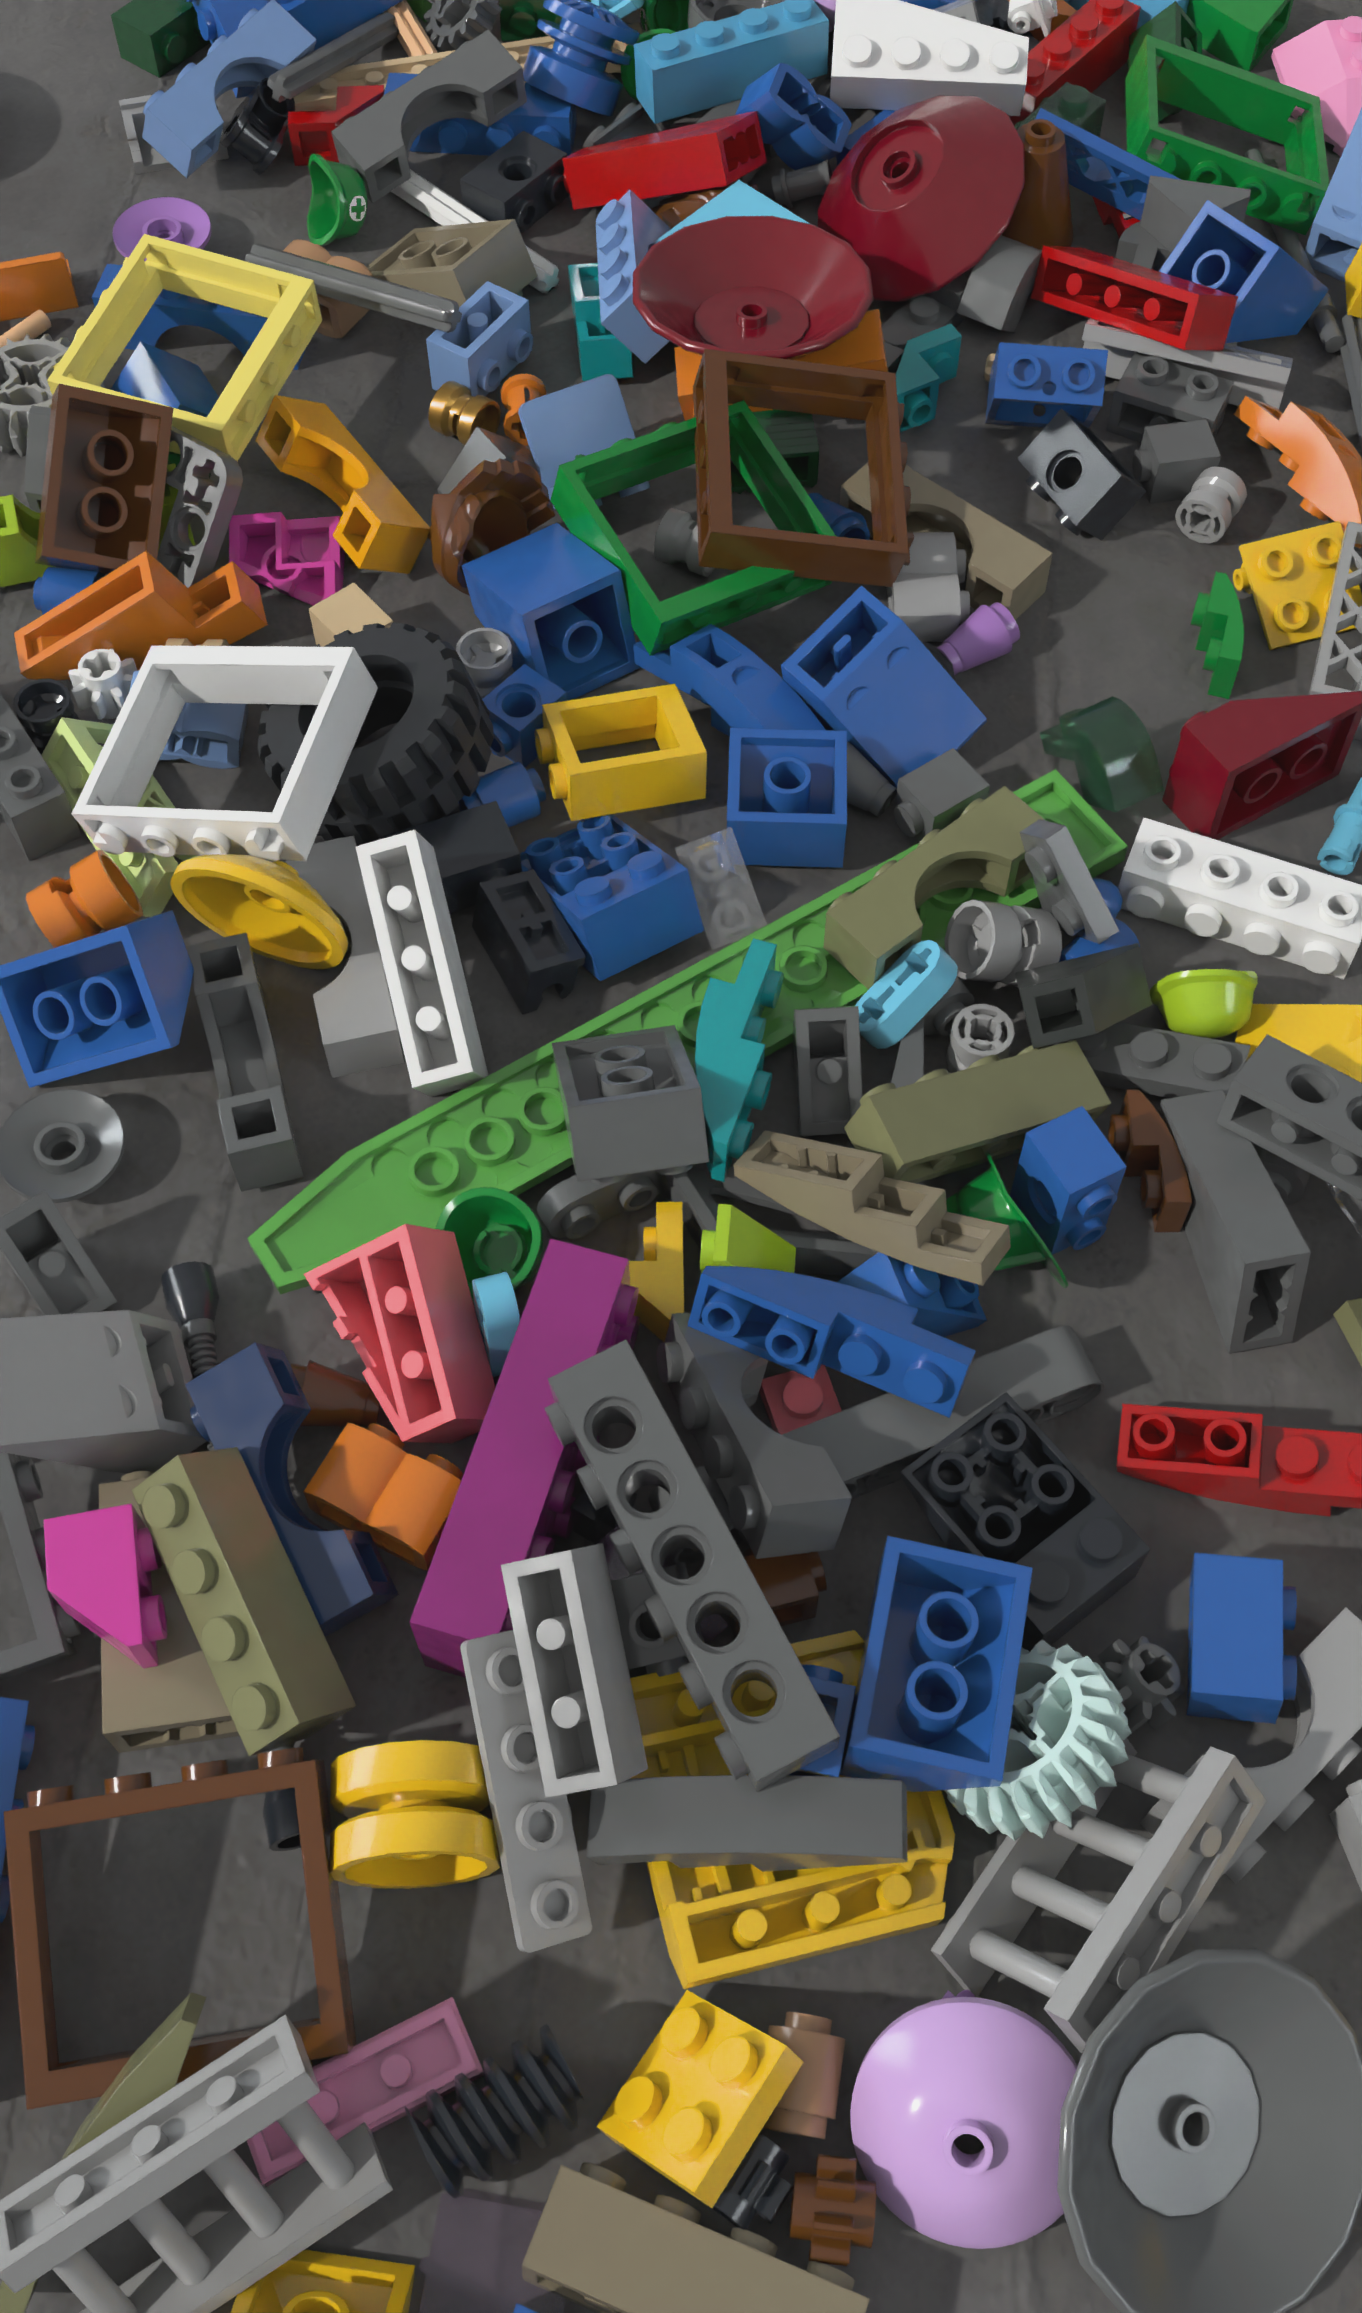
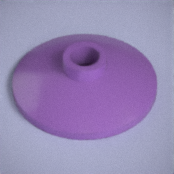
[113,197,212,261]

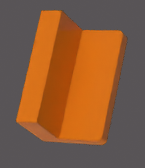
[0,252,79,322]

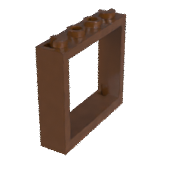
[693,349,914,587]
[4,1747,357,2110]

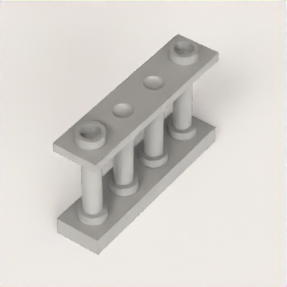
[931,1738,1267,2053]
[0,2014,393,2313]

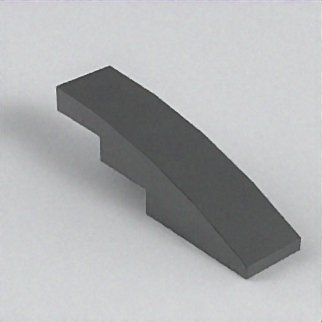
[587,1775,907,1872]

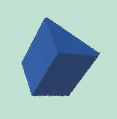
[110,341,219,417]

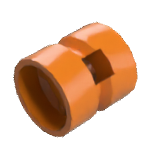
[26,850,143,948]

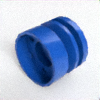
[523,0,640,116]

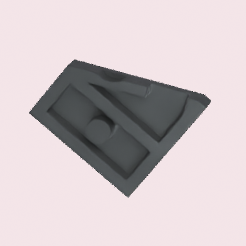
[1019,819,1119,944]

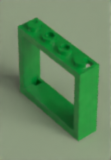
[1125,34,1329,235]
[550,400,836,656]

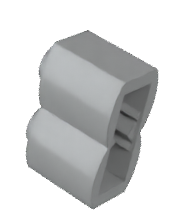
[886,532,970,642]

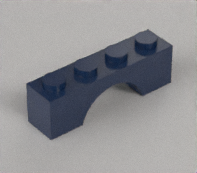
[185,1342,399,1636]

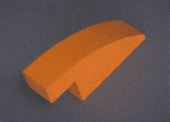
[14,551,268,680]

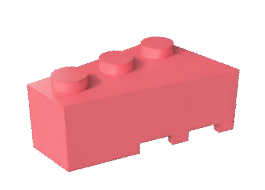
[304,1224,496,1444]

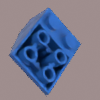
[781,586,987,788]
[520,814,705,981]

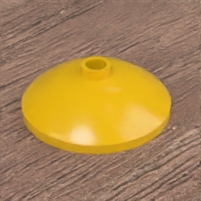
[170,854,348,969]

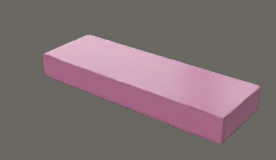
[247,1997,484,2187]

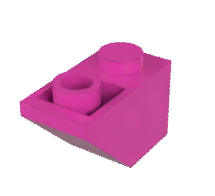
[43,1503,167,1668]

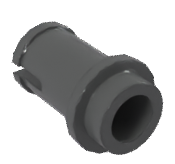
[772,160,832,209]

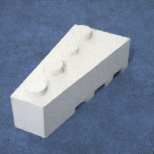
[830,0,1029,116]

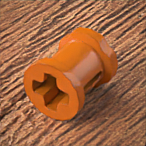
[501,373,546,446]

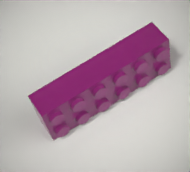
[410,1238,640,1678]

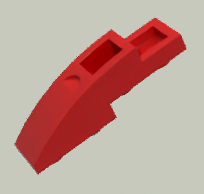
[1116,1403,1362,1517]

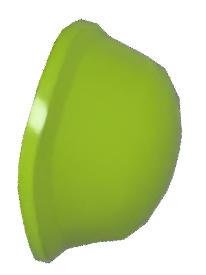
[1149,969,1258,1039]

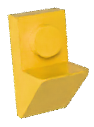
[629,1202,684,1342]

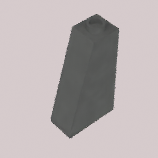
[1159,1089,1311,1354]

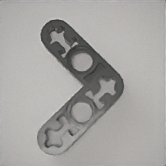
[157,426,243,588]

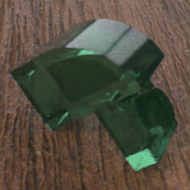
[1040,696,1164,812]

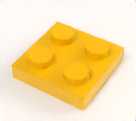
[597,1990,804,2208]

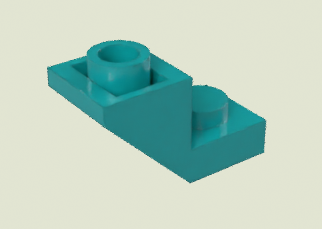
[896,324,962,433]

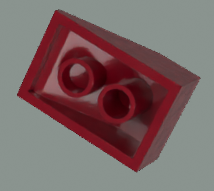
[1162,691,1362,840]

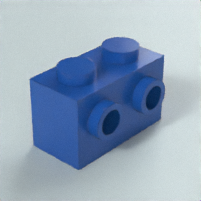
[1186,1553,1297,1724]

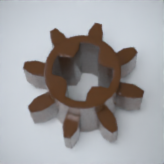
[789,2154,876,2266]

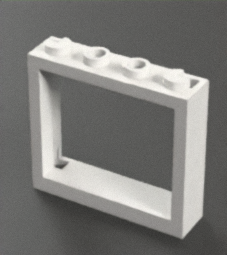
[71,646,378,862]

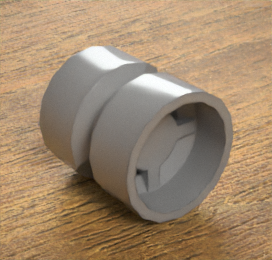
[945,899,1062,986]

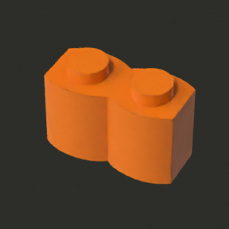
[303,1423,463,1571]

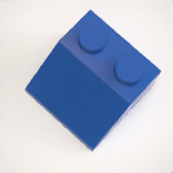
[726,728,847,868]

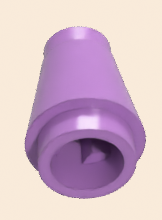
[937,602,1020,675]

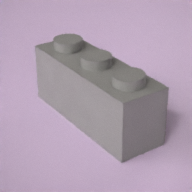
[501,1543,648,1798]

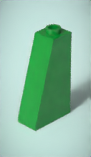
[1186,0,1294,72]

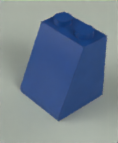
[1159,200,1329,344]
[462,523,641,701]

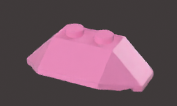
[1271,16,1362,157]

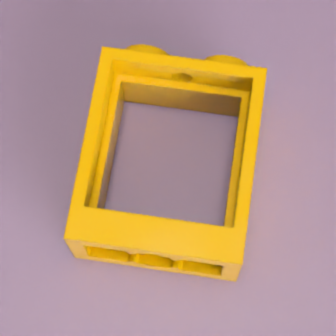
[535,684,707,821]

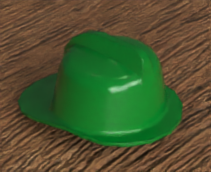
[946,1153,1068,1289]

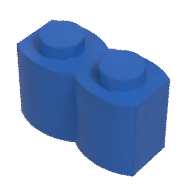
[735,63,852,170]

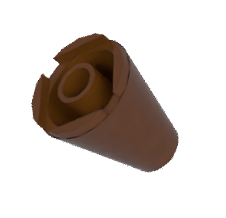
[1002,119,1073,250]

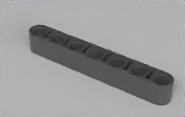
[648,1326,1104,1564]

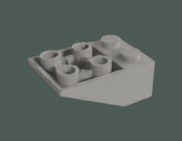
[0,1310,206,1474]

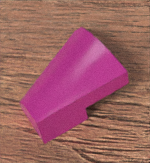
[229,512,345,606]

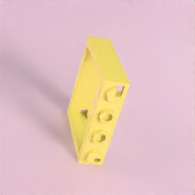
[47,234,322,462]

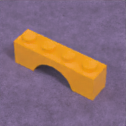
[255,395,430,574]

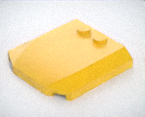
[630,1630,955,1989]

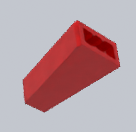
[562,111,767,210]

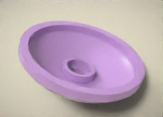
[850,1997,1077,2249]

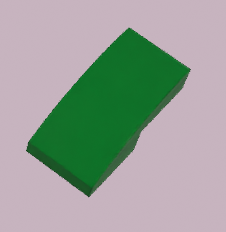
[1190,571,1244,699]

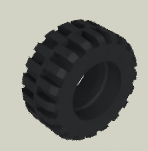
[258,622,494,846]

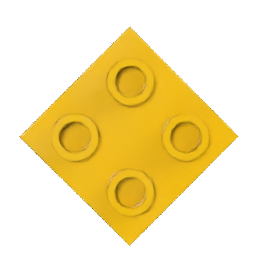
[1233,521,1362,651]

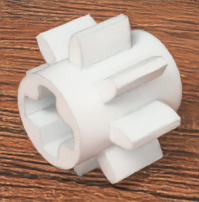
[68,649,137,720]

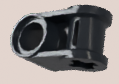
[220,78,296,175]

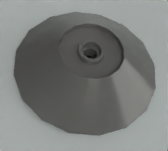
[1057,1948,1362,2313]

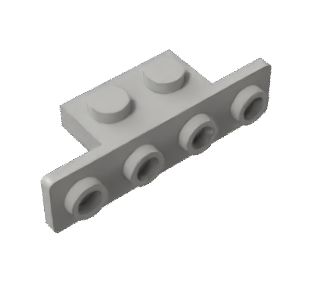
[460,1630,592,1953]

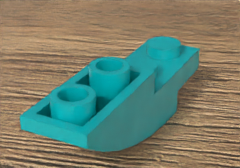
[694,938,784,1182]

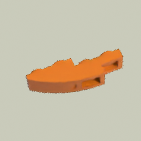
[1234,396,1362,548]

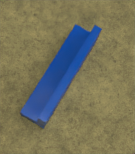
[1035,108,1182,221]

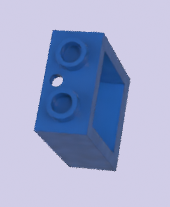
[985,342,1108,428]

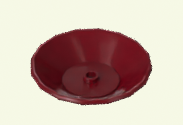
[817,95,1025,302]
[633,216,874,360]

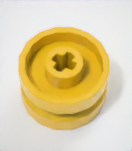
[330,1740,500,1889]

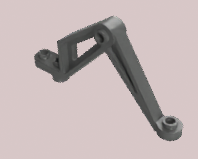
[537,976,974,1275]

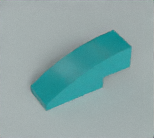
[568,263,633,381]

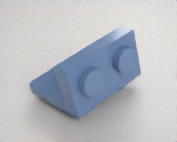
[518,374,650,509]

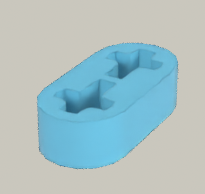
[855,940,958,1049]
[472,1272,520,1377]

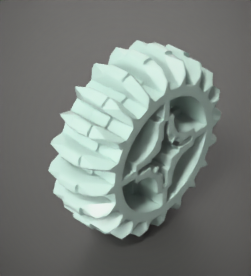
[945,1639,1132,1841]

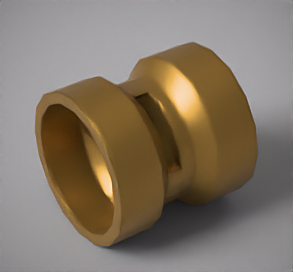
[428,381,501,445]

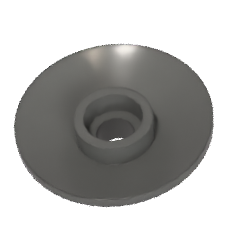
[0,1089,125,1203]

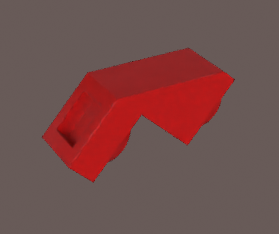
[288,85,385,166]

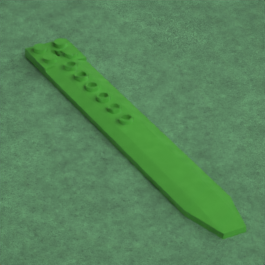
[247,769,1128,1294]

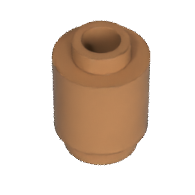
[763,2012,846,2140]

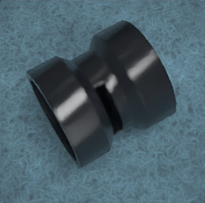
[13,679,79,755]

